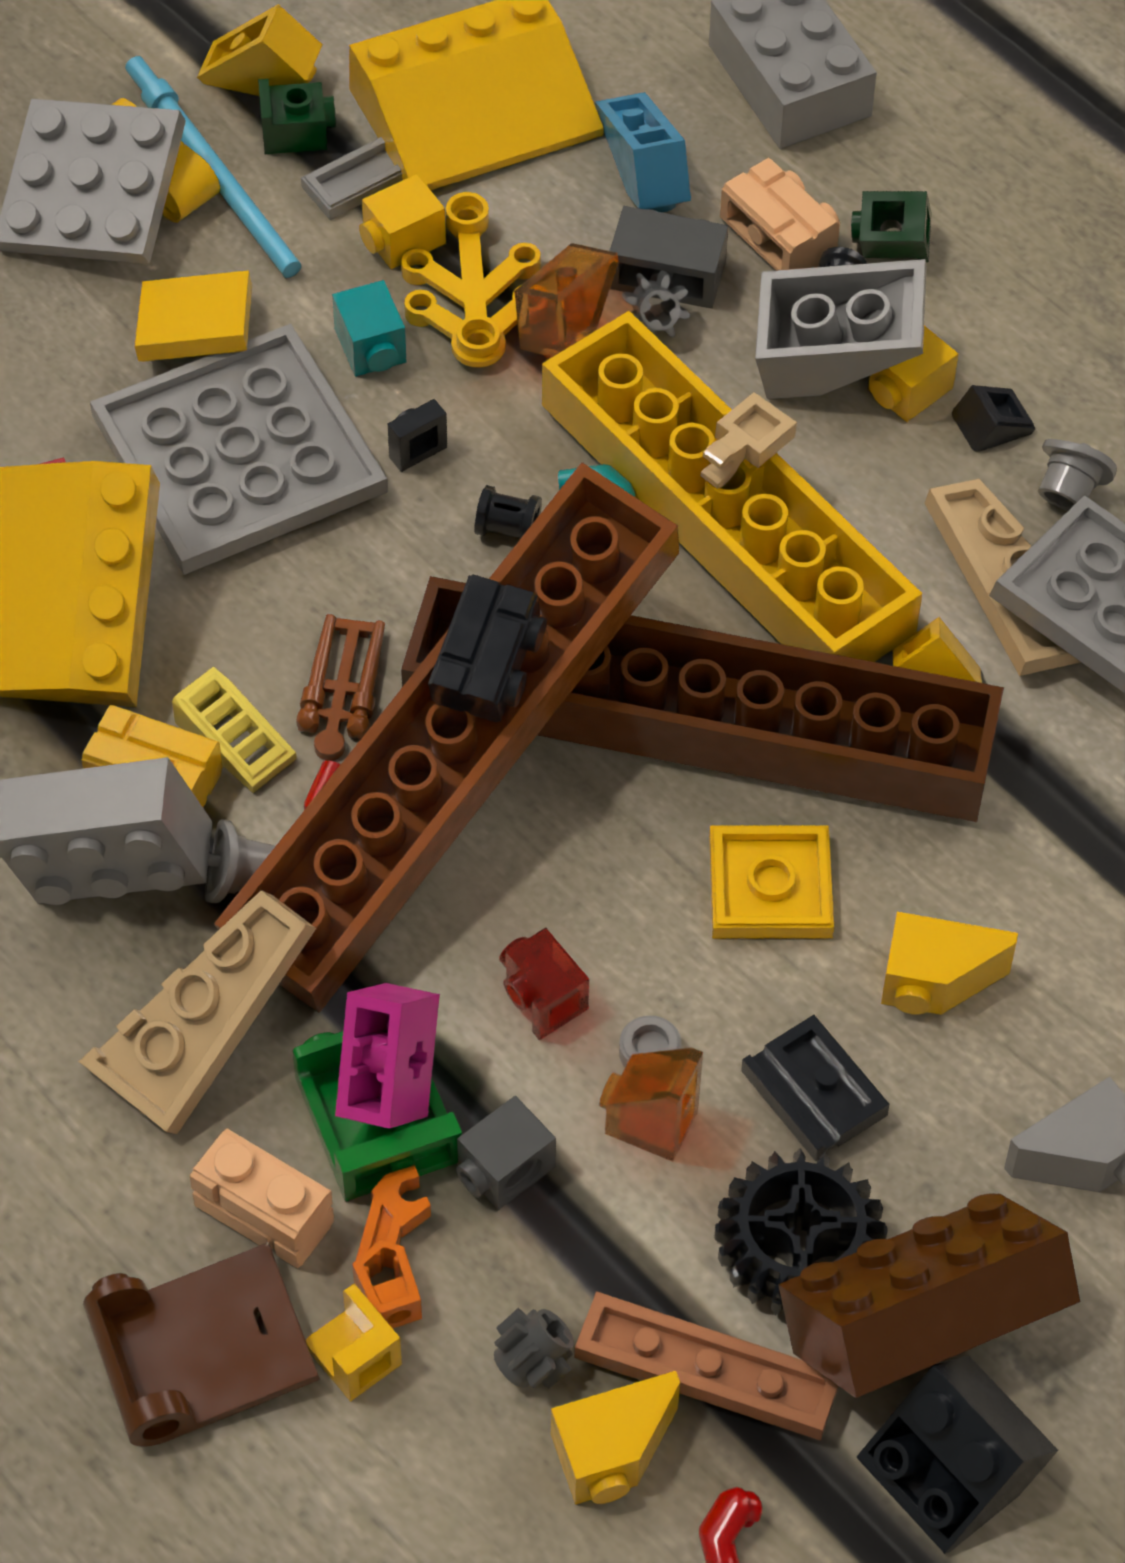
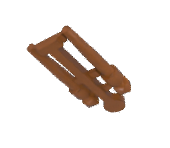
[296,614,385,761]

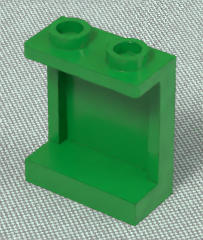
[292,1031,462,1202]

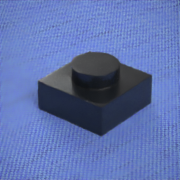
[387,399,447,472]

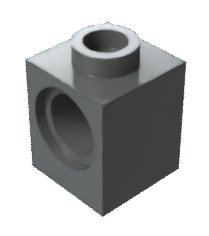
[456,1095,556,1210]

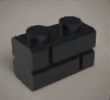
[428,574,547,723]

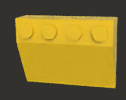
[349,0,604,190]
[0,461,160,707]

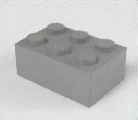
[709,0,877,149]
[0,757,212,905]

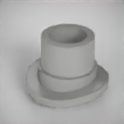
[1038,439,1117,511]
[204,819,275,904]

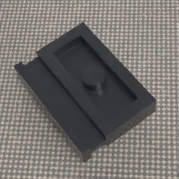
[741,1015,890,1161]

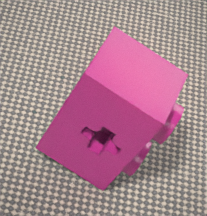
[335,983,440,1129]

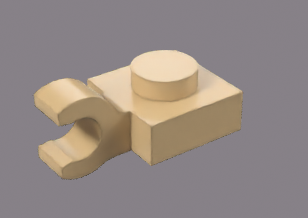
[700,392,797,489]

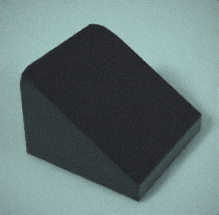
[952,385,1036,451]

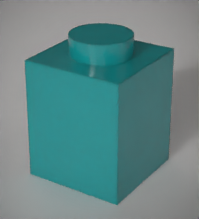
[332,280,407,377]

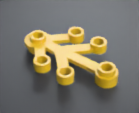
[401,192,545,367]

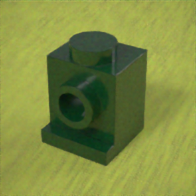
[258,79,336,154]
[851,191,932,262]

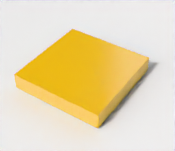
[135,270,252,362]
[709,825,834,939]

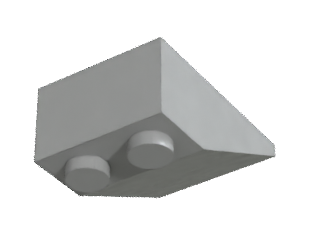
[755,259,927,399]

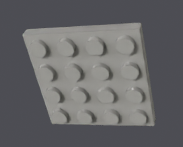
[90,324,388,575]

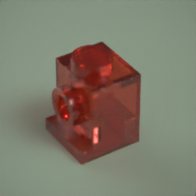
[499,927,590,1041]

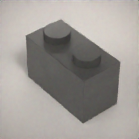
[608,205,729,309]

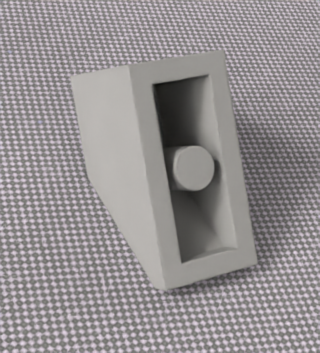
[1004,1076,1125,1192]

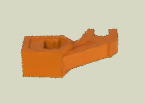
[352,1165,431,1328]

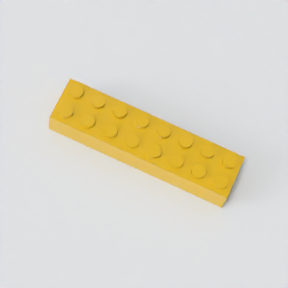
[542,311,923,662]

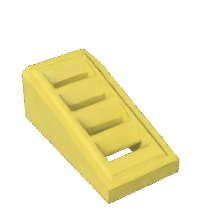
[172,667,297,793]

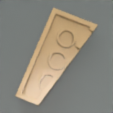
[78,891,316,1134]

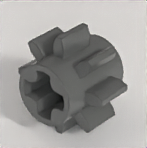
[622,270,690,338]
[494,1308,574,1389]

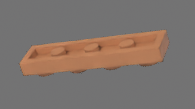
[574,1291,840,1441]

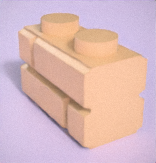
[720,157,840,271]
[190,1128,334,1269]

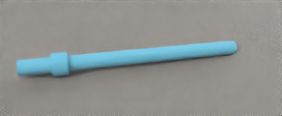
[125,56,301,278]

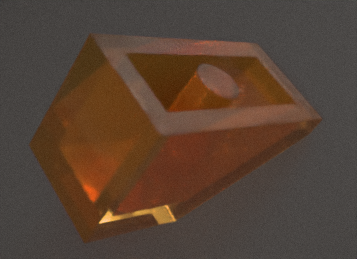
[514,243,619,359]
[599,1047,703,1162]

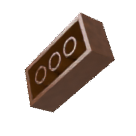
[778,1193,1081,1398]

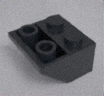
[856,1355,1058,1554]

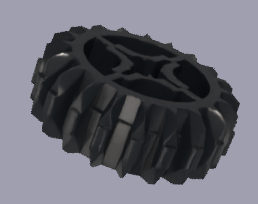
[714,1148,888,1316]

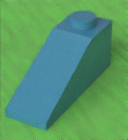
[595,92,691,213]

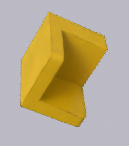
[893,617,982,683]
[306,1284,402,1402]

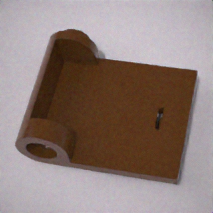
[83,1242,320,1447]

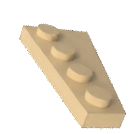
[924,479,1081,676]

